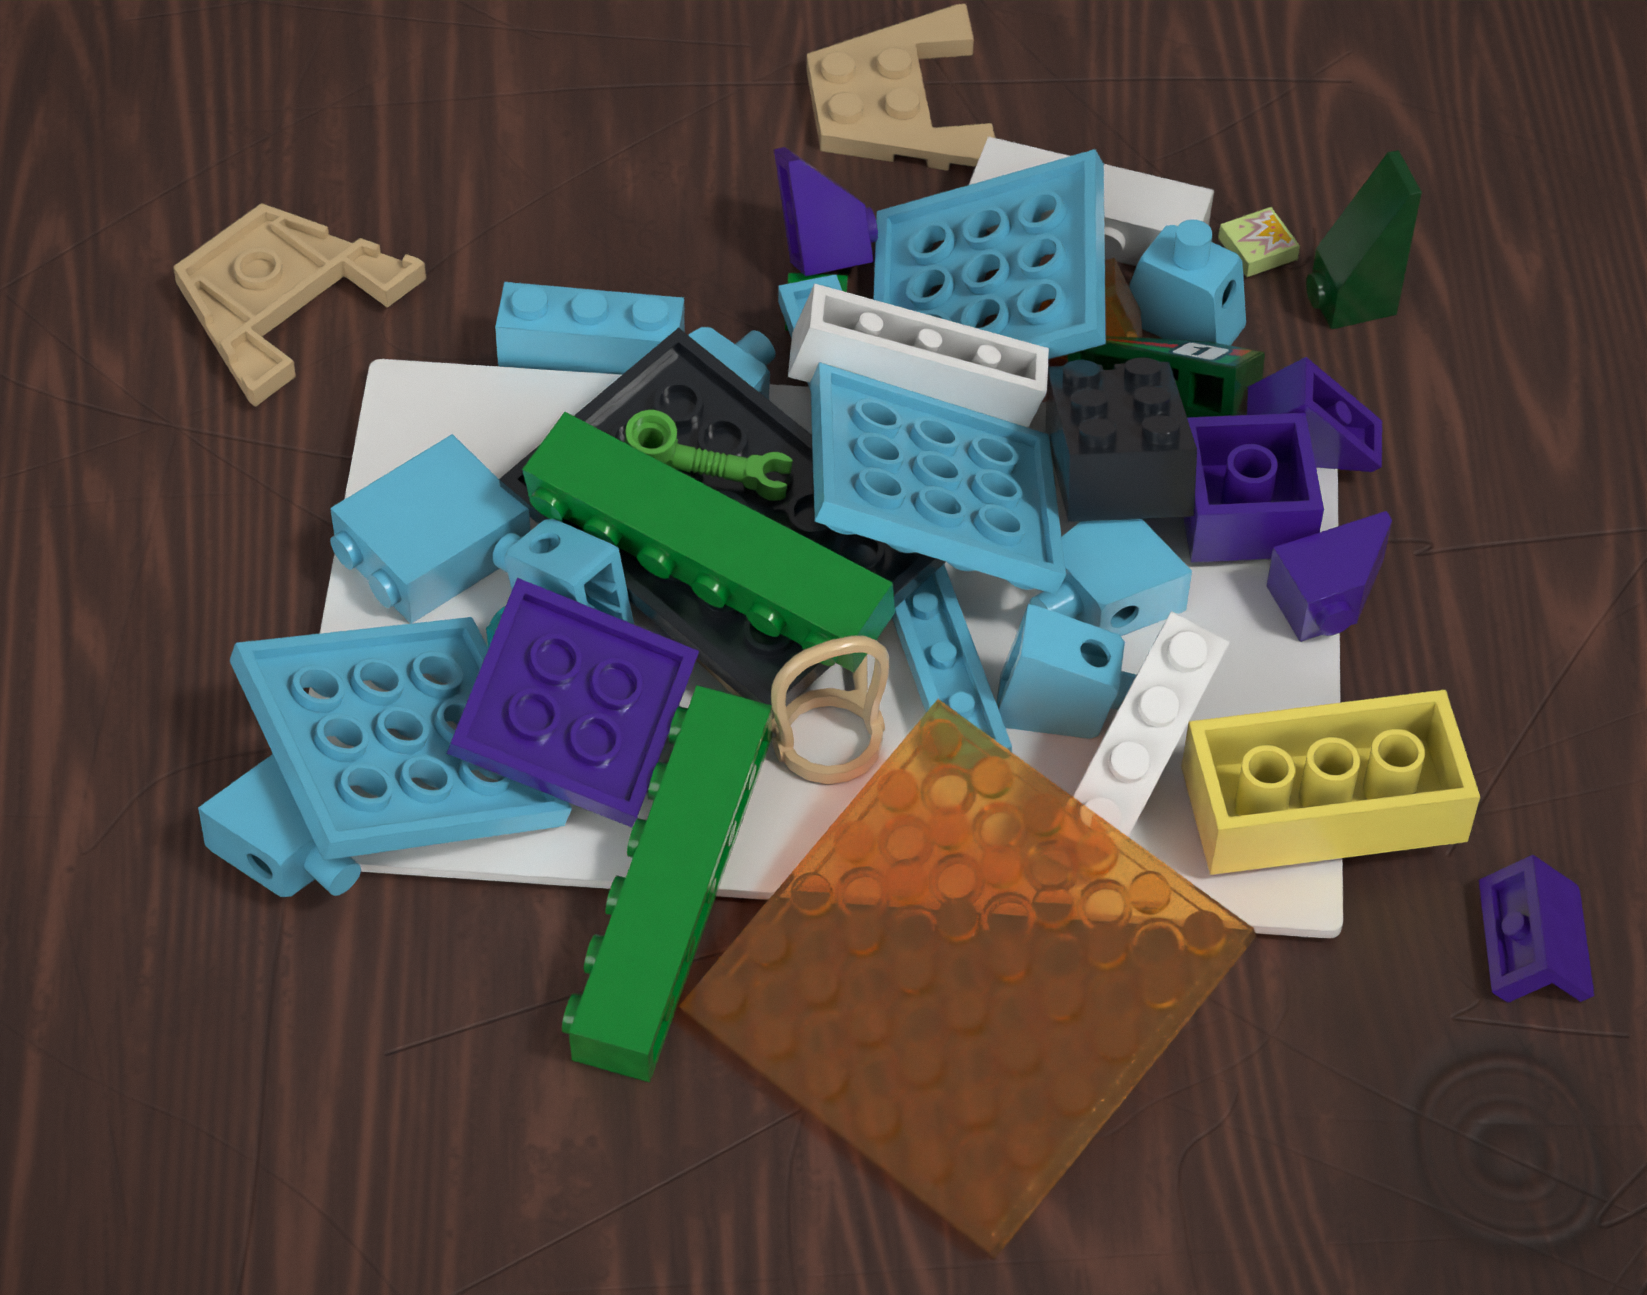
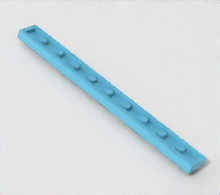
[778,274,1012,775]

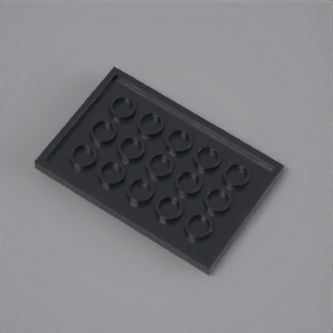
[499,327,946,719]

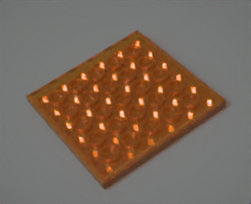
[679,699,1256,1259]

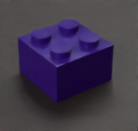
[1183,413,1324,562]

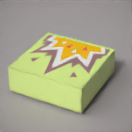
[1218,207,1300,277]

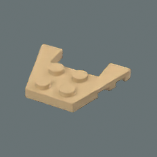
[806,4,995,171]
[173,203,426,407]

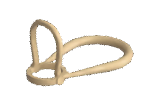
[696,636,889,784]

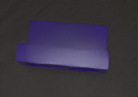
[1479,855,1594,1003]

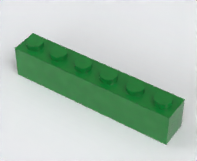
[522,412,895,673]
[562,685,772,1083]

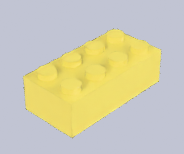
[1181,690,1480,875]

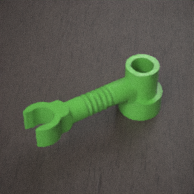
[625,410,793,501]

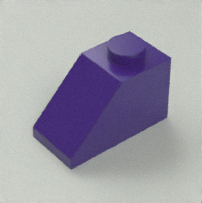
[774,147,878,276]
[1247,357,1382,472]
[1266,511,1392,642]

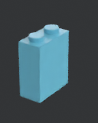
[330,434,531,624]

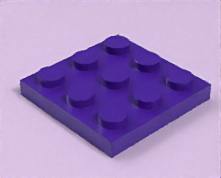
[446,578,699,828]

